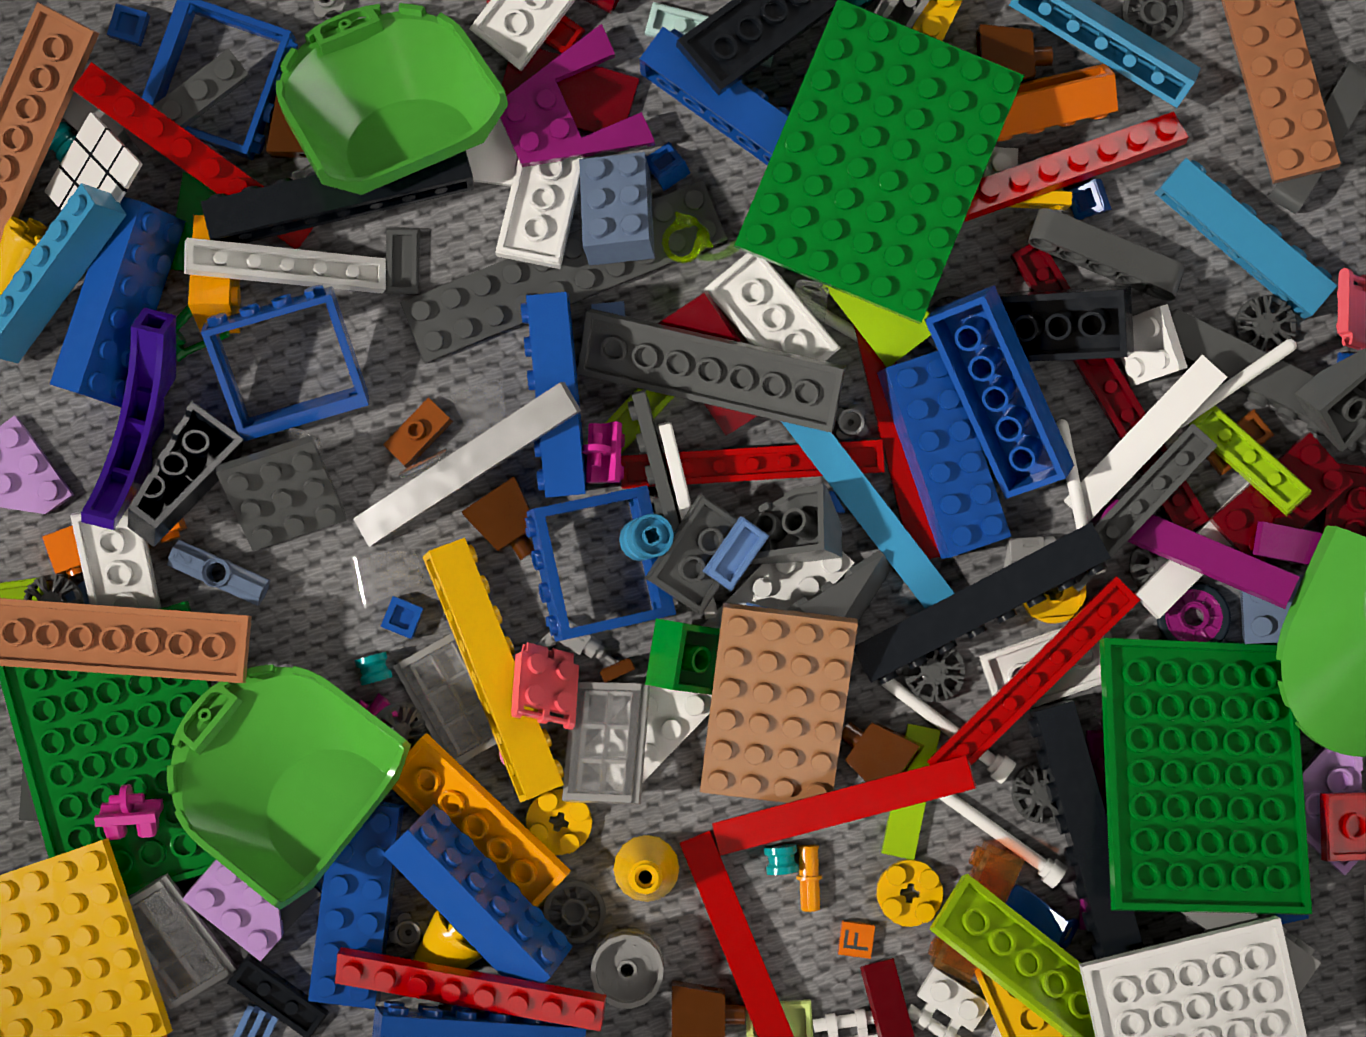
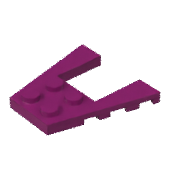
[500,24,655,167]

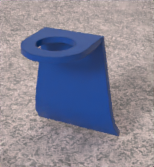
[1003,884,1079,950]

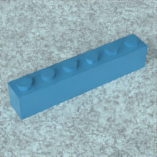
[1009,0,1201,108]
[1154,158,1338,320]
[0,183,127,363]

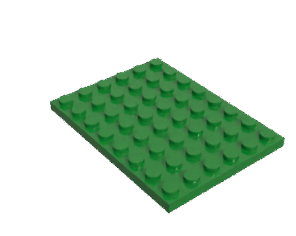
[734,0,1024,324]
[0,601,215,895]
[1099,638,1312,915]

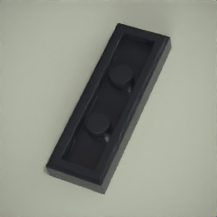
[227,953,329,1037]

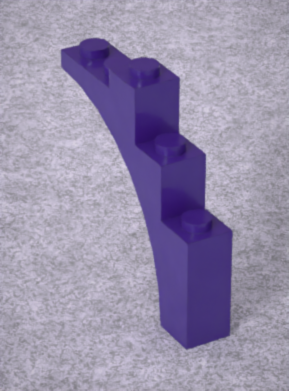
[81,308,176,530]

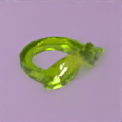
[662,211,713,264]

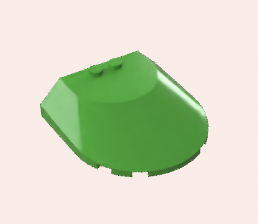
[276,3,508,195]
[1276,525,1366,757]
[167,664,411,910]

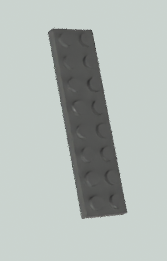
[577,308,846,433]

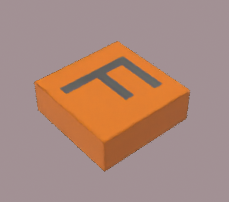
[838,920,875,959]

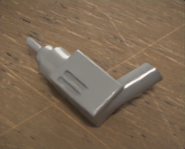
[1003,536,1058,568]
[536,620,617,664]

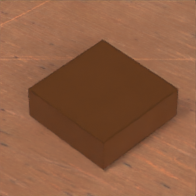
[600,657,636,683]

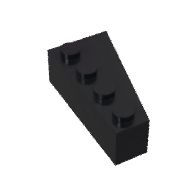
[127,401,244,547]

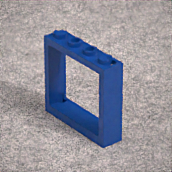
[142,0,298,160]
[201,285,369,442]
[525,485,676,642]

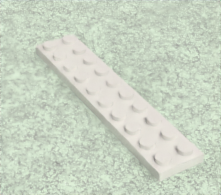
[585,551,854,791]

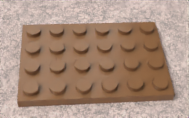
[700,603,858,803]

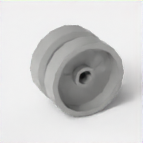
[590,927,664,1009]

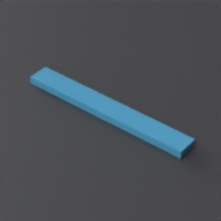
[781,421,955,609]

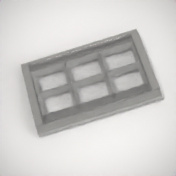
[393,633,497,764]
[562,682,650,805]
[128,873,237,1009]

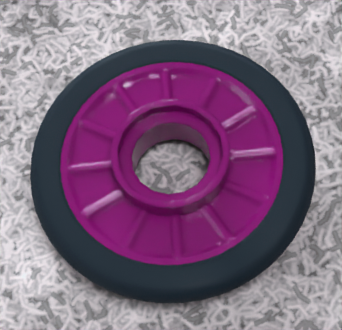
[1157,582,1231,643]

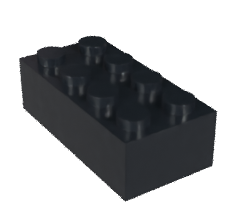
[998,286,1134,362]

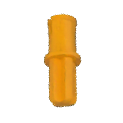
[796,845,823,912]

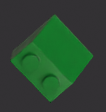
[645,618,720,695]

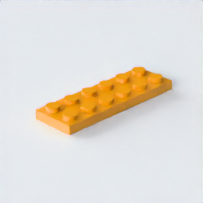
[392,733,571,907]

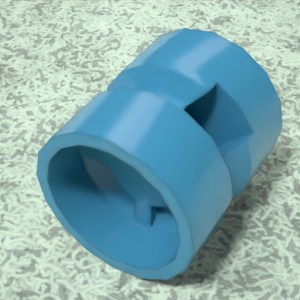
[619,514,674,561]

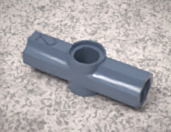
[167,539,271,606]

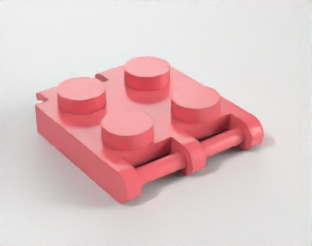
[1336,268,1366,350]
[511,642,579,730]

